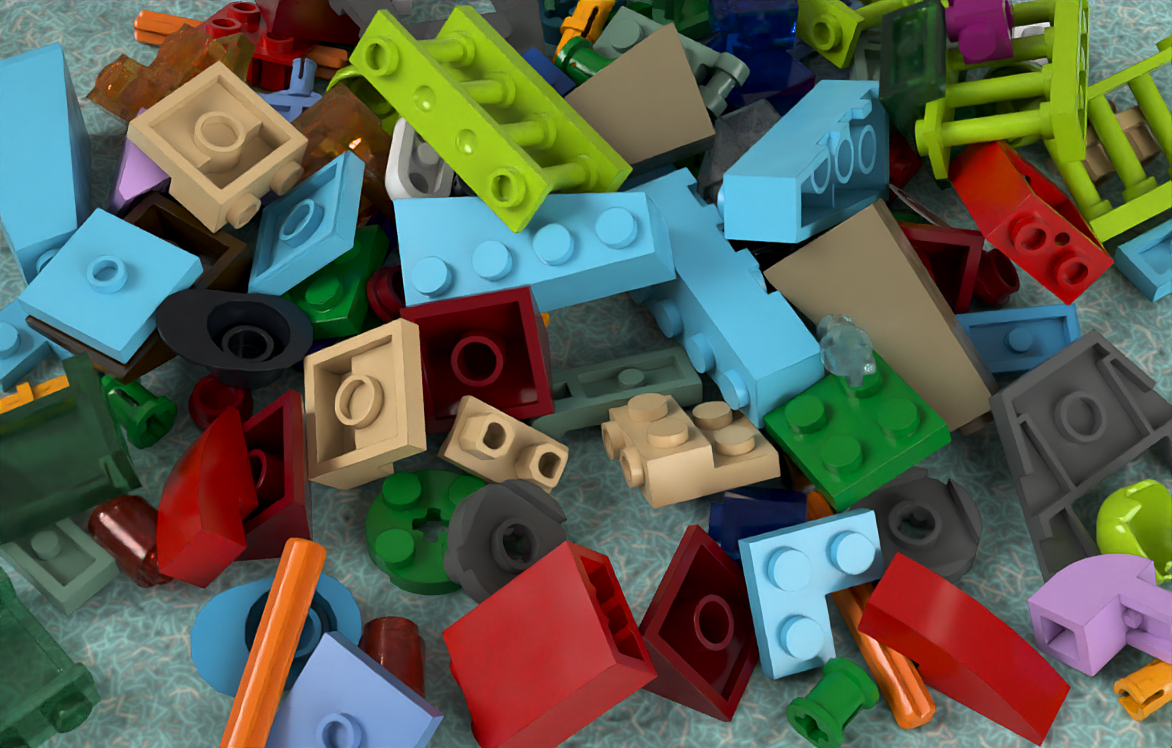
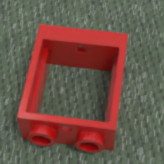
[948,140,1115,306]

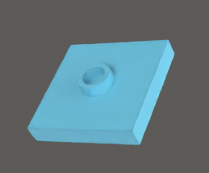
[248,150,365,296]
[17,208,204,364]

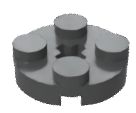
[849,466,982,586]
[443,479,576,604]

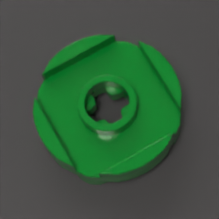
[365,469,486,595]

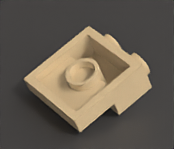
[127,60,309,233]
[303,318,427,490]
[601,393,781,509]

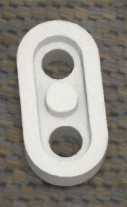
[385,117,454,203]

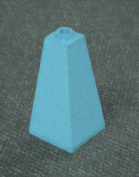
[0,42,91,286]

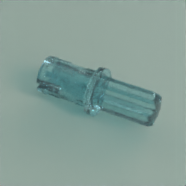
[815,314,876,387]

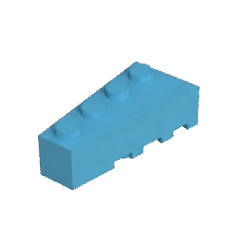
[717,80,889,243]
[624,167,825,429]
[393,192,677,313]

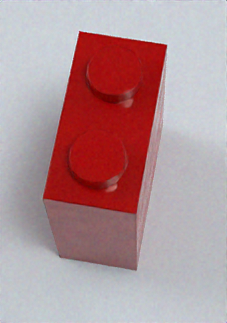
[442,540,658,748]

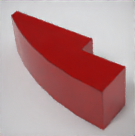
[156,405,259,589]
[857,552,1071,746]

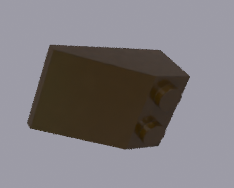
[25,190,253,386]

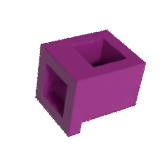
[945,0,1015,65]

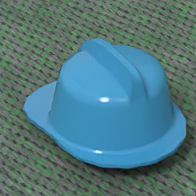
[190,573,362,698]

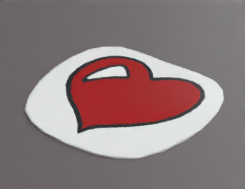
[889,184,954,228]

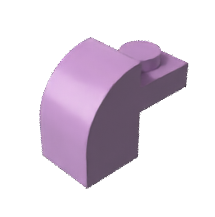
[1027,554,1172,677]

